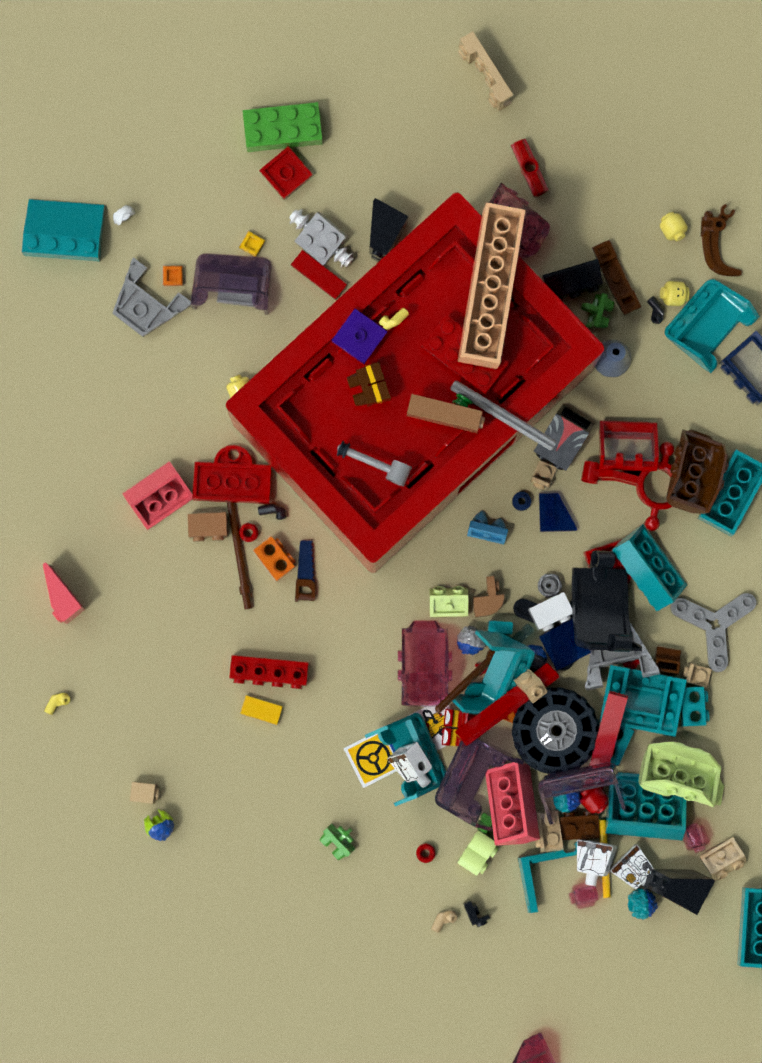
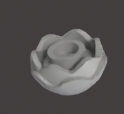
[538,574,562,597]

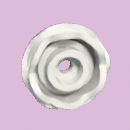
[113,205,135,225]

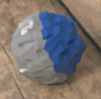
[457,626,486,655]

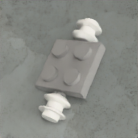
[289,209,354,268]

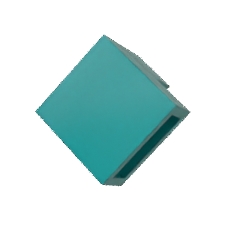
[486,621,513,646]

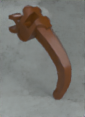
[700,204,742,277]

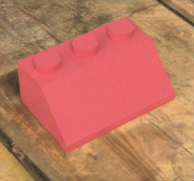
[122,461,193,530]

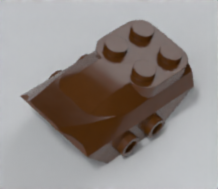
[666,429,728,514]

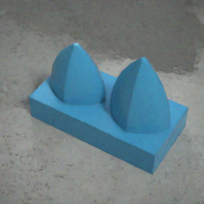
[467,510,508,545]

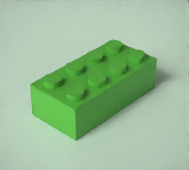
[242,102,322,152]

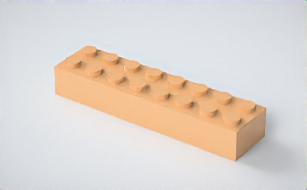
[458,202,525,369]

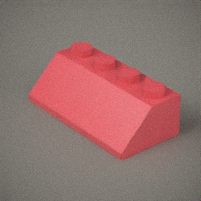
[485,761,540,846]

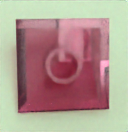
[512,1032,555,1063]

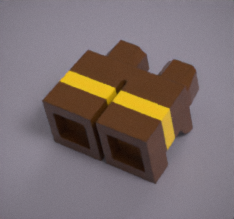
[347,362,391,407]

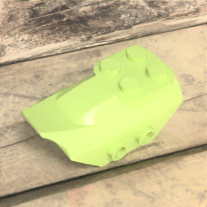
[639,742,724,807]

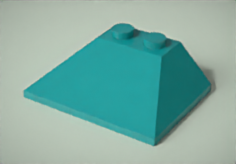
[599,665,687,737]

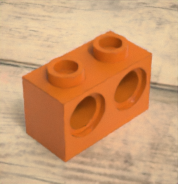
[253,536,295,582]

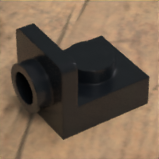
[463,900,490,927]

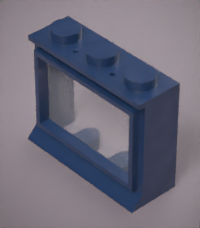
[720,330,762,406]

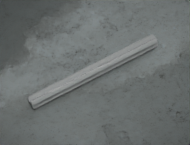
[451,381,556,450]

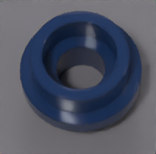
[512,492,531,511]

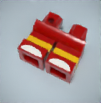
[441,709,476,747]

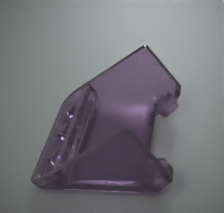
[191,254,272,315]

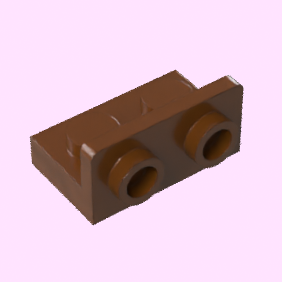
[559,811,600,840]

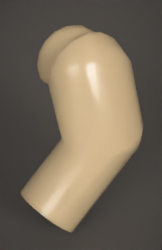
[431,910,457,933]

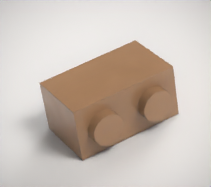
[188,512,228,542]

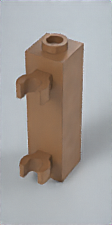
[407,394,485,433]

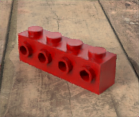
[229,655,309,689]

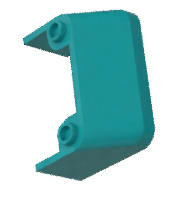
[452,630,535,714]
[365,713,448,806]

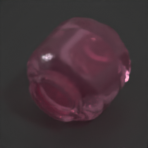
[683,823,710,853]
[568,882,598,909]

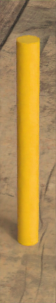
[599,820,611,898]

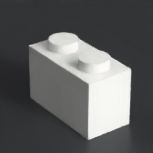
[528,592,572,632]

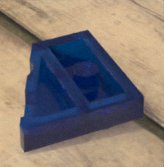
[539,493,577,532]

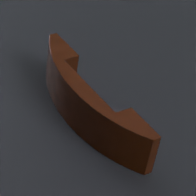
[592,240,641,315]

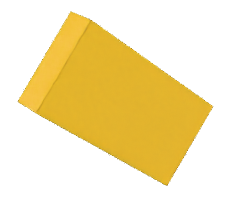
[240,695,283,725]

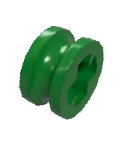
[452,393,473,408]

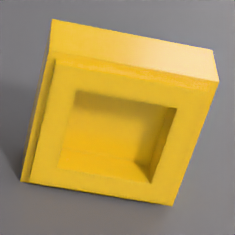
[239,231,265,257]

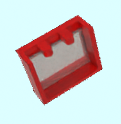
[598,421,659,471]

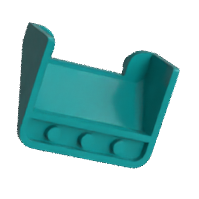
[665,279,760,373]

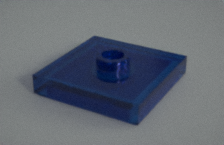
[539,619,591,671]

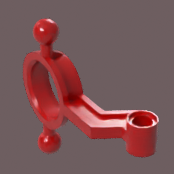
[581,442,675,531]

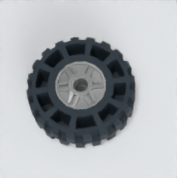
[512,687,599,774]

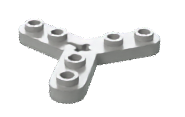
[670,593,756,672]

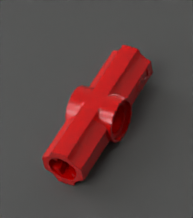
[511,139,549,197]

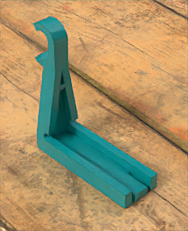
[518,842,577,913]

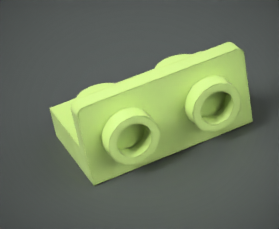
[429,586,468,617]

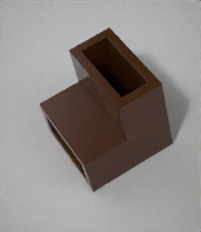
[654,646,681,675]

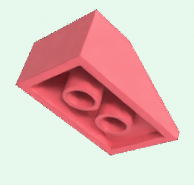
[43,562,85,624]

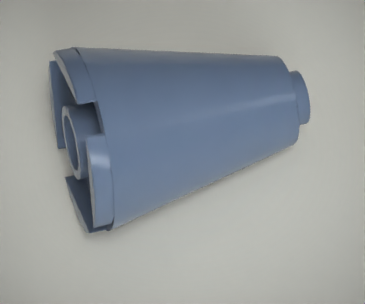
[595,340,631,377]

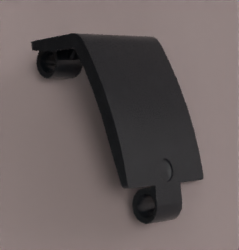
[572,550,642,652]

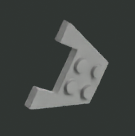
[113,257,192,337]
[585,622,660,691]

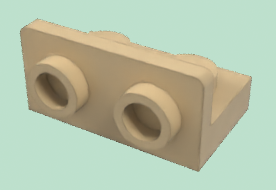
[535,811,564,853]
[700,837,747,881]

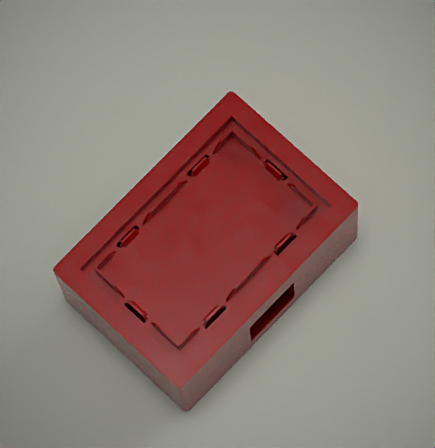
[226,192,604,573]

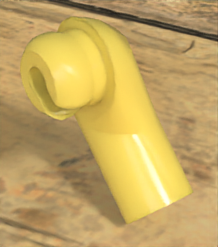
[379,308,409,330]
[44,693,70,715]

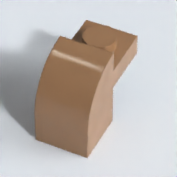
[473,576,504,618]

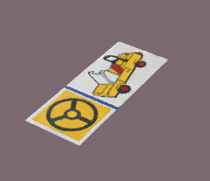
[343,697,459,788]

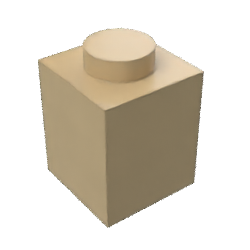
[130,782,159,804]

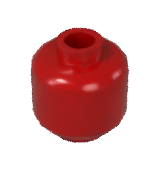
[580,785,609,814]

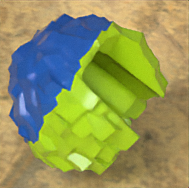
[144,809,174,841]

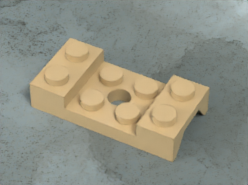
[458,31,513,111]

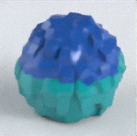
[552,782,581,813]
[627,889,658,920]

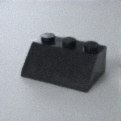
[542,259,603,302]

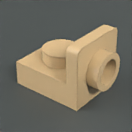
[530,460,557,490]
[682,663,712,688]

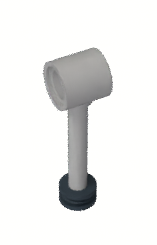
[337,441,412,486]

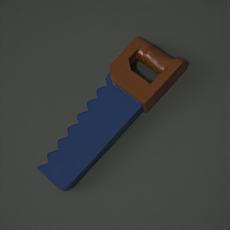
[295,540,316,602]

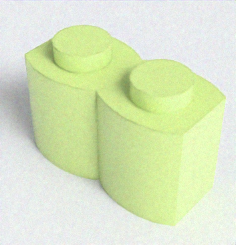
[457,830,499,876]

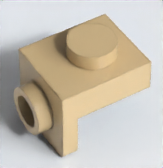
[514,669,547,703]

